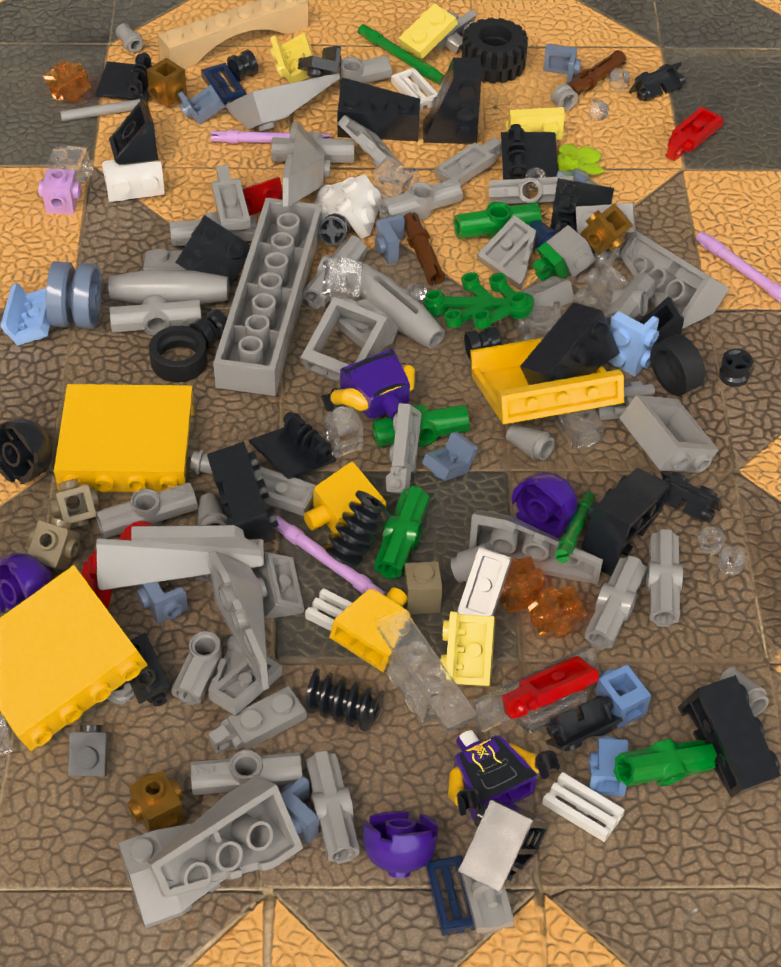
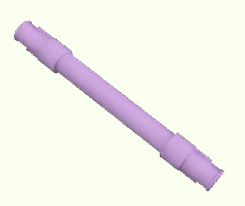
[211,130,330,144]
[696,231,781,303]
[274,515,387,596]

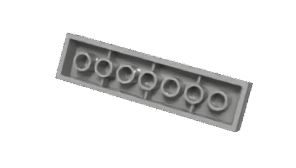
[213,198,322,396]

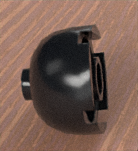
[0,418,52,484]

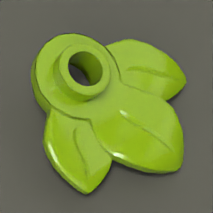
[557,144,605,175]

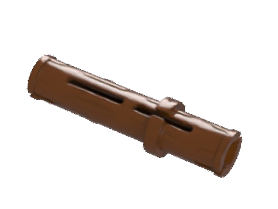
[567,50,627,96]
[403,212,445,285]

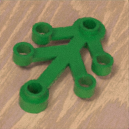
[423,272,534,329]

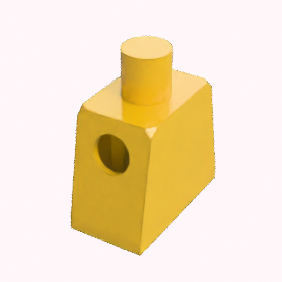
[304,461,386,535]
[329,587,410,672]

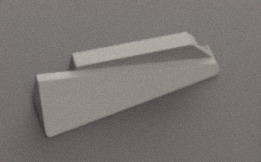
[96,525,264,590]

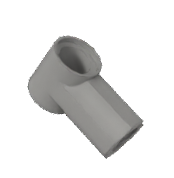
[339,55,392,87]
[171,631,223,706]

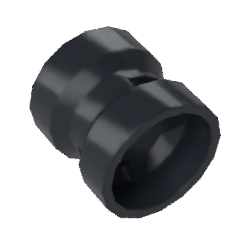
[189,308,227,349]
[464,326,502,361]

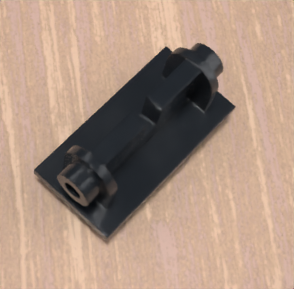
[629,62,685,102]
[661,471,721,523]
[129,633,171,706]
[545,695,623,751]

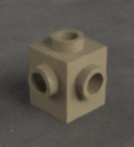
[49,478,99,528]
[27,517,80,571]

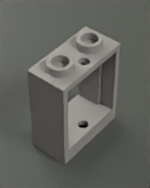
[300,296,392,384]
[619,395,719,473]

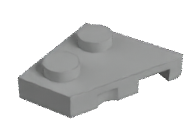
[338,115,402,173]
[477,216,537,290]
[208,636,283,716]

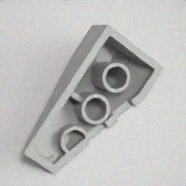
[226,73,340,132]
[283,122,331,207]
[620,231,730,329]
[469,509,603,585]
[208,551,269,691]
[148,776,303,898]
[118,823,225,929]

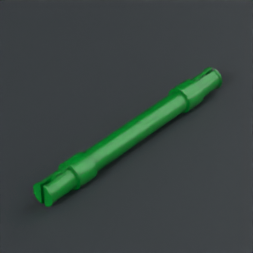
[358,24,445,85]
[554,492,596,563]

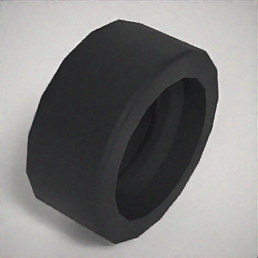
[149,325,208,383]
[650,334,705,396]

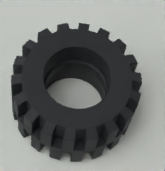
[461,18,528,83]

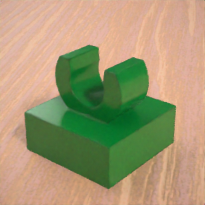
[532,242,569,281]

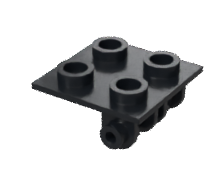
[95,52,152,101]
[501,124,558,180]
[550,178,614,236]
[175,215,251,287]
[249,412,337,479]

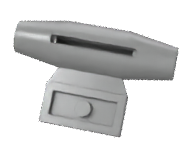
[108,249,229,305]
[335,262,445,350]

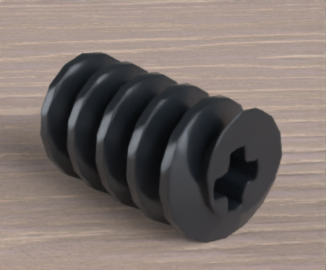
[323,490,390,566]
[306,668,384,732]

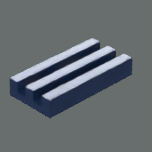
[201,63,247,107]
[425,855,475,936]

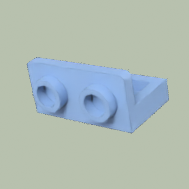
[1,283,50,346]
[608,311,659,377]

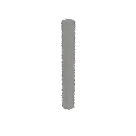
[60,99,140,122]

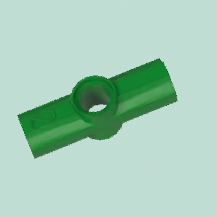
[453,202,542,239]
[372,405,470,447]
[374,486,430,580]
[613,739,717,787]

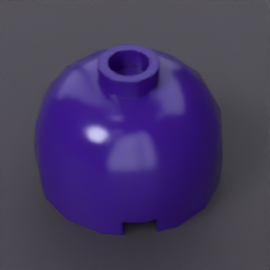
[511,472,578,537]
[0,553,52,613]
[363,811,438,878]

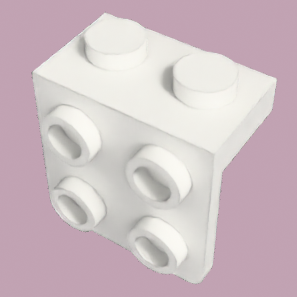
[102,160,165,202]
[314,174,382,238]

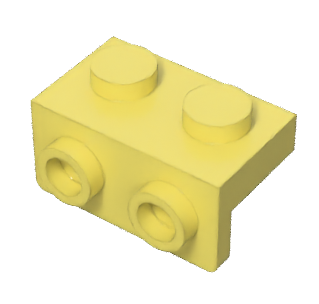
[399,3,458,59]
[270,33,314,83]
[505,107,565,140]
[440,611,495,687]

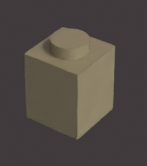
[404,561,442,614]

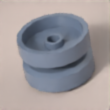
[46,261,102,329]

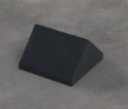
[109,98,158,165]

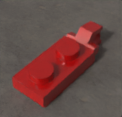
[665,107,724,161]
[501,656,599,719]

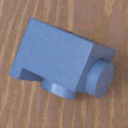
[595,664,651,729]
[588,736,628,796]

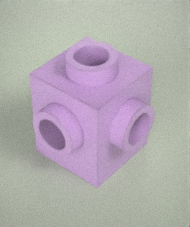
[38,169,81,215]

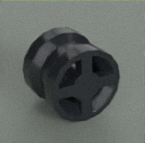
[227,49,258,82]
[318,213,350,246]
[719,349,753,387]

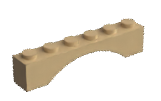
[158,0,308,69]

